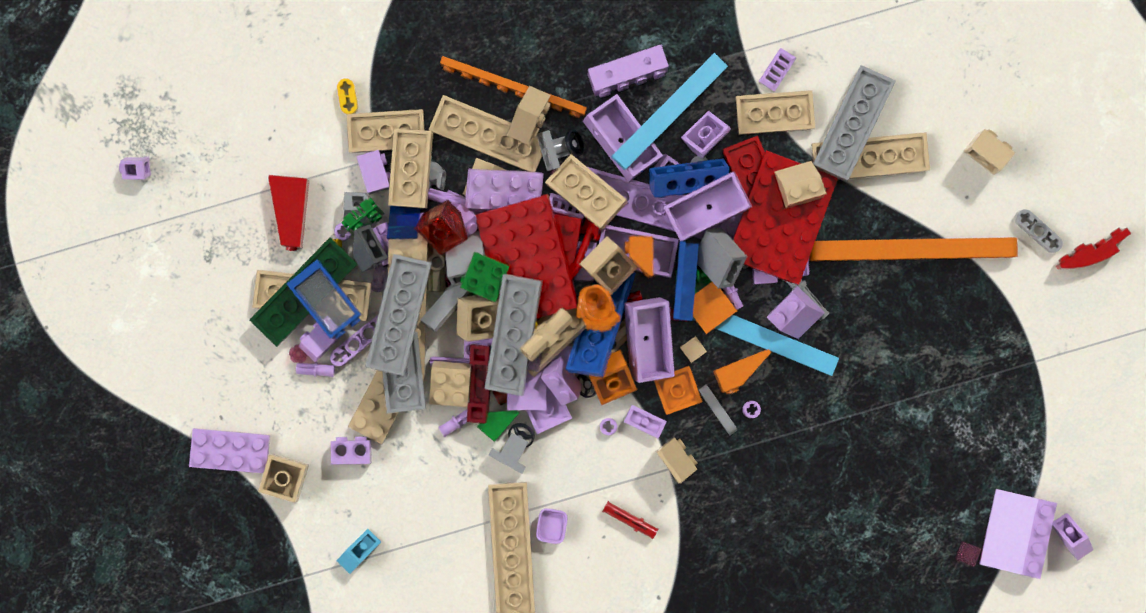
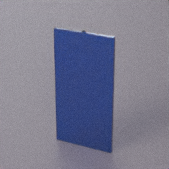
[387,206,421,239]

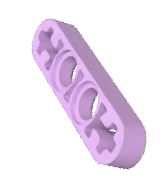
[330,315,378,366]

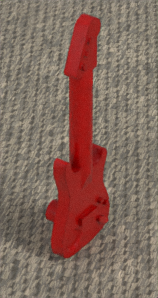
[569,218,601,279]

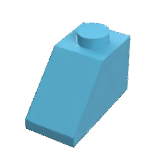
[336,529,381,574]

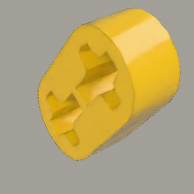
[337,78,358,115]

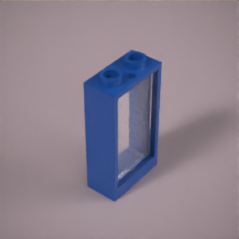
[287,260,362,339]

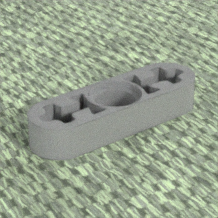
[1015,209,1063,253]
[698,385,738,435]

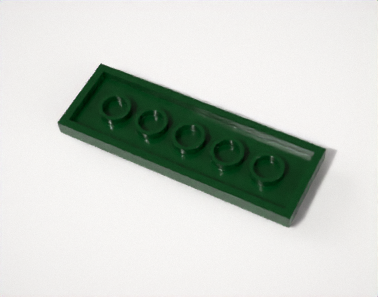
[249,237,358,347]

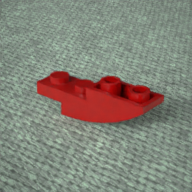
[1056,227,1131,269]

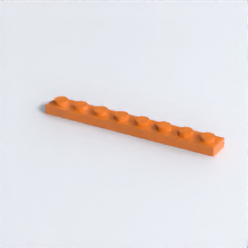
[440,56,587,118]

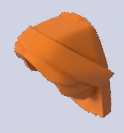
[576,285,621,331]

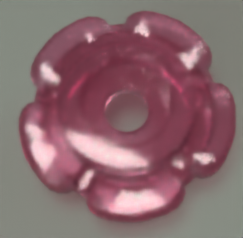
[289,344,308,363]

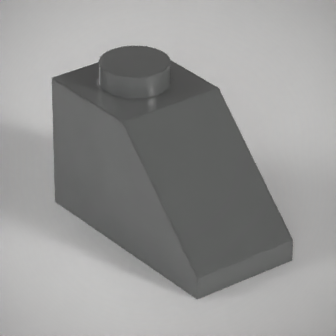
[353,224,388,272]

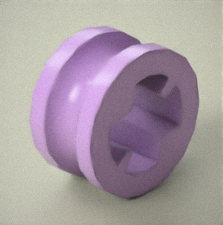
[334,223,352,241]
[742,401,761,418]
[600,418,617,435]

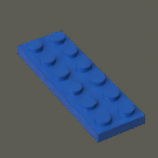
[566,272,636,377]

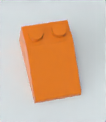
[713,349,771,394]

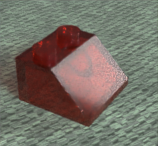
[415,200,468,255]

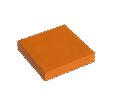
[693,282,737,334]
[654,366,702,415]

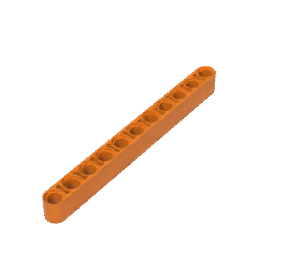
[809,237,1018,261]

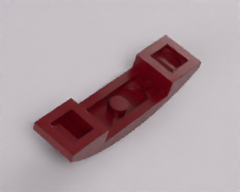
[467,345,491,423]

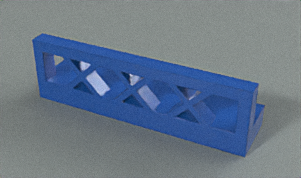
[673,241,699,321]

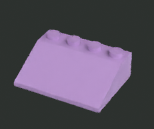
[979,489,1057,579]

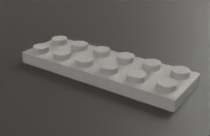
[813,65,895,182]
[366,254,432,377]
[485,274,542,396]

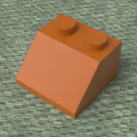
[625,236,653,278]
[589,350,637,405]

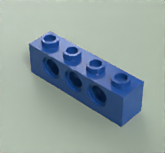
[649,158,729,198]

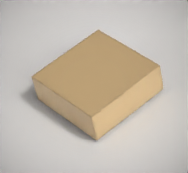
[680,336,707,363]

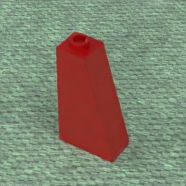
[268,175,309,251]

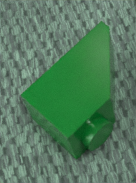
[477,410,520,442]

